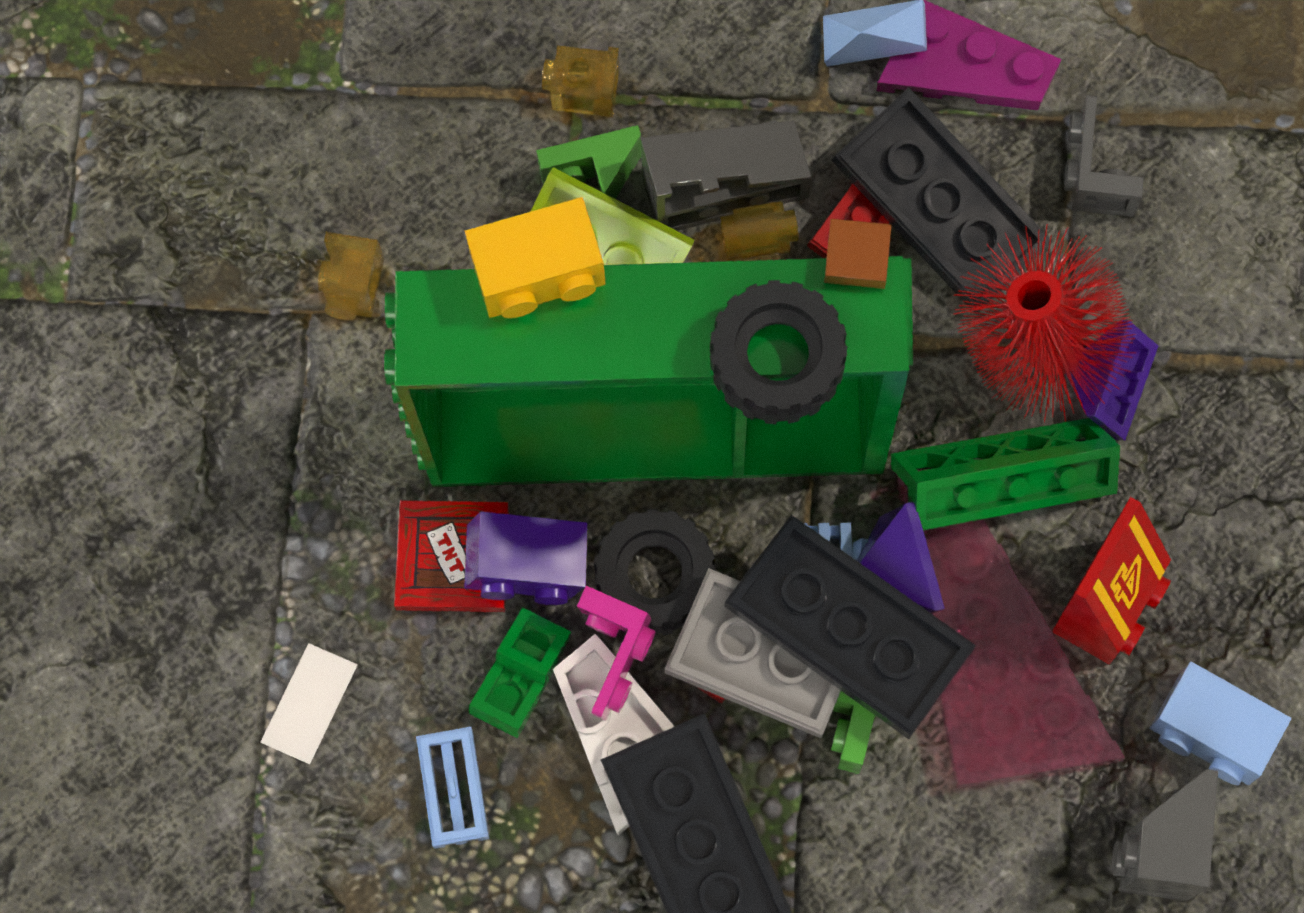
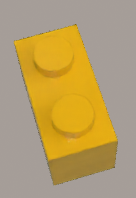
[465,197,606,318]

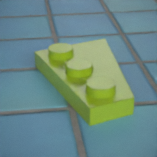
[530,167,694,265]

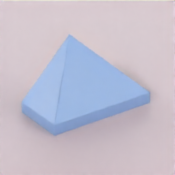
[823,0,927,67]

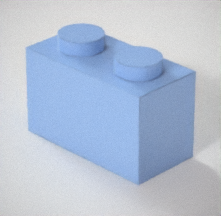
[1149,661,1292,785]

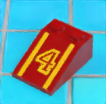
[1052,497,1171,665]

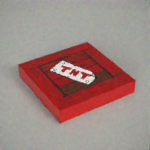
[394,500,509,612]

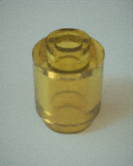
[720,201,799,261]

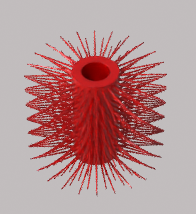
[953,224,1136,423]

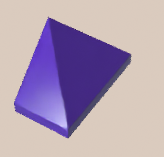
[1066,320,1158,441]
[857,502,945,614]

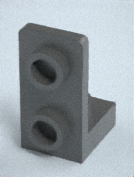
[1064,95,1144,217]

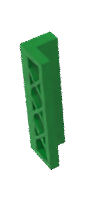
[891,418,1120,530]

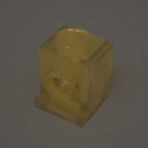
[542,45,620,117]
[318,232,384,320]

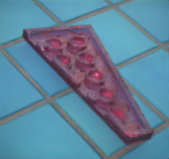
[894,467,1125,789]

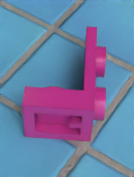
[577,586,656,721]

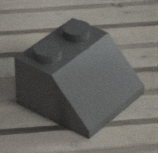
[1112,769,1218,901]

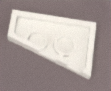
[553,634,674,836]

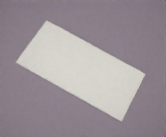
[260,643,358,764]

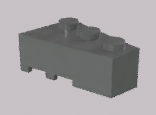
[640,121,811,231]

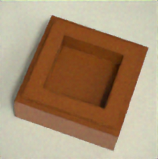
[824,219,891,289]

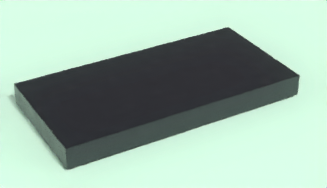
[831,88,1053,314]
[724,515,976,739]
[600,714,792,913]

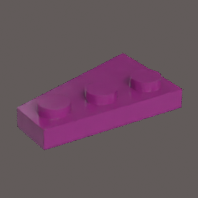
[876,0,1062,110]

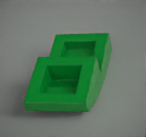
[469,607,571,738]

